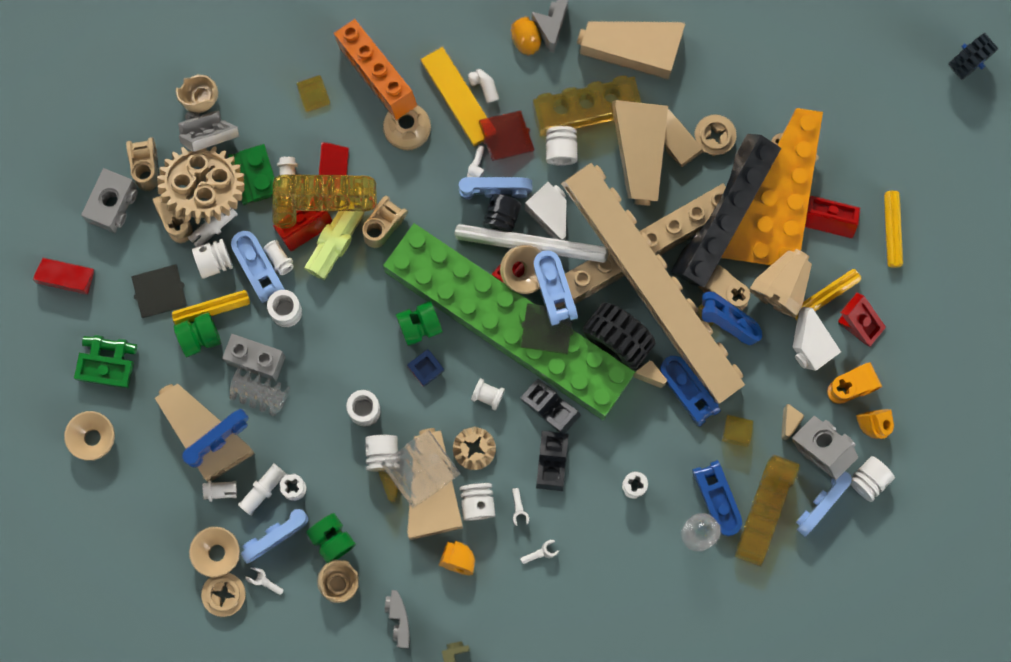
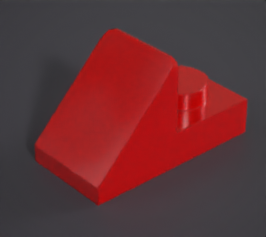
[838,293,886,347]

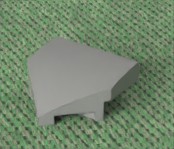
[178,111,239,152]

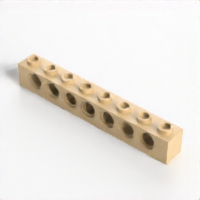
[540,183,726,310]

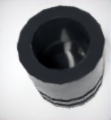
[482,194,522,232]

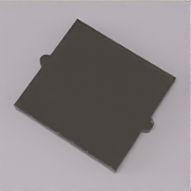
[131,264,187,318]
[521,303,574,354]

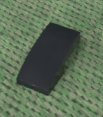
[520,379,581,435]
[536,431,569,491]

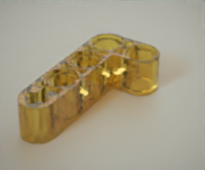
[272,174,377,228]
[735,454,800,566]

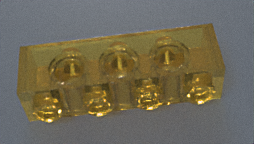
[532,75,641,136]

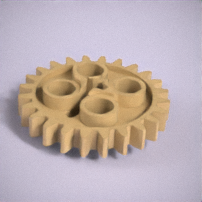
[157,146,244,224]

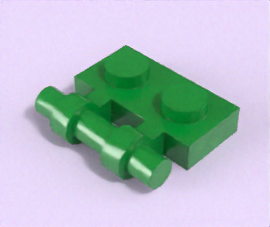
[74,335,137,389]

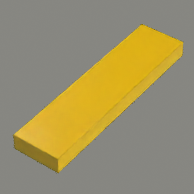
[421,47,496,147]

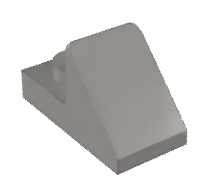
[531,0,569,52]

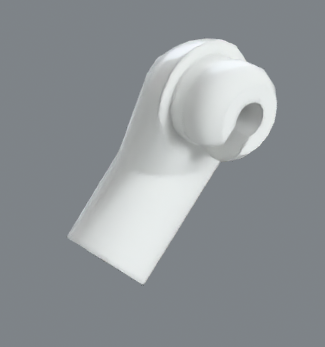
[468,69,499,103]

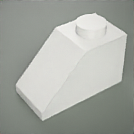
[525,182,566,240]
[793,307,841,371]

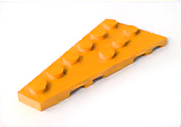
[721,108,823,265]

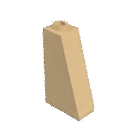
[577,21,685,80]
[612,100,668,206]
[155,384,255,482]
[408,428,463,540]

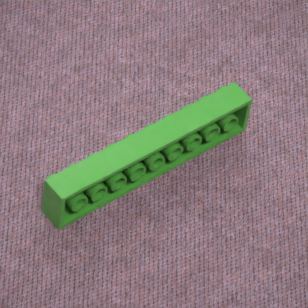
[383,223,635,421]

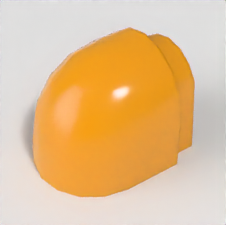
[511,17,541,55]
[856,409,894,439]
[439,540,475,575]

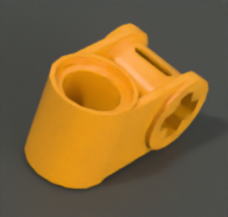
[827,362,882,404]

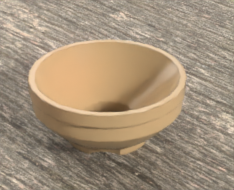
[383,106,431,150]
[500,245,541,294]
[64,411,115,461]
[189,527,240,577]

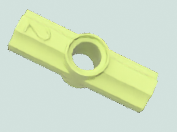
[304,201,365,280]

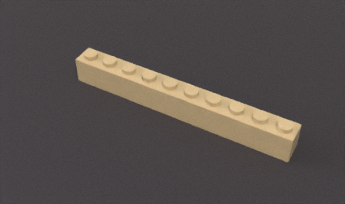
[561,163,745,404]

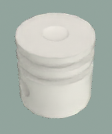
[546,126,577,165]
[192,238,233,279]
[267,290,302,327]
[346,390,381,427]
[365,435,399,472]
[851,456,895,502]
[460,483,495,521]

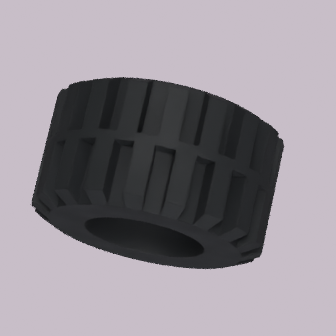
[582,303,656,370]

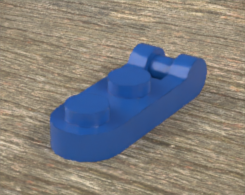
[702,292,762,345]
[660,355,721,427]
[182,409,249,468]
[692,460,743,537]

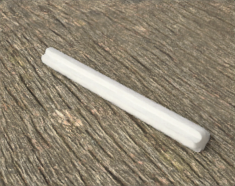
[455,224,608,263]

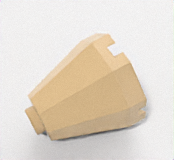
[749,249,812,318]

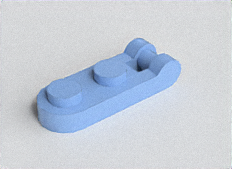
[459,177,533,199]
[231,231,285,303]
[534,250,578,326]
[795,471,852,537]
[240,509,309,564]

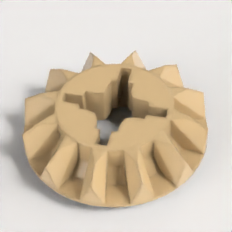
[694,115,736,156]
[453,426,496,470]
[201,573,246,617]

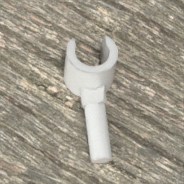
[467,145,485,177]
[512,488,529,526]
[521,540,559,564]
[245,567,284,595]

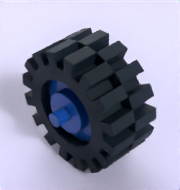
[948,33,999,80]

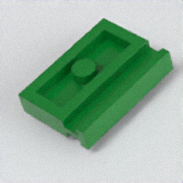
[228,144,280,206]

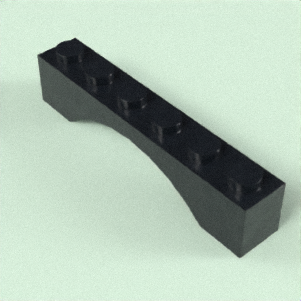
[671,134,781,287]

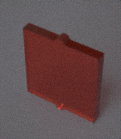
[479,110,535,161]

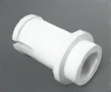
[277,157,298,191]
[263,240,294,275]
[203,480,237,502]

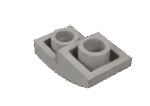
[385,590,410,649]

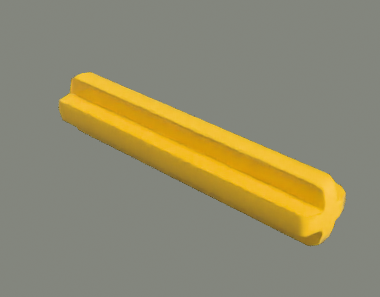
[884,191,903,268]
[795,269,861,320]
[172,290,250,325]

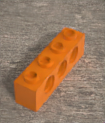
[334,19,418,120]

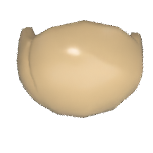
[176,75,218,113]
[317,560,358,603]

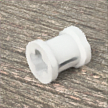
[471,378,505,411]
[622,472,648,499]
[280,474,307,501]

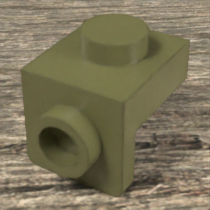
[442,641,470,662]

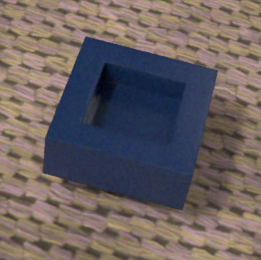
[407,349,445,387]

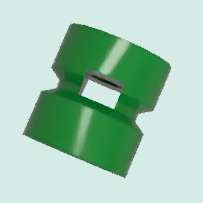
[395,301,443,346]
[173,312,222,358]
[306,513,356,564]

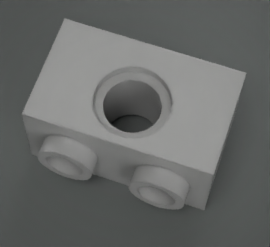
[81,168,138,233]
[222,334,286,382]
[792,416,859,480]

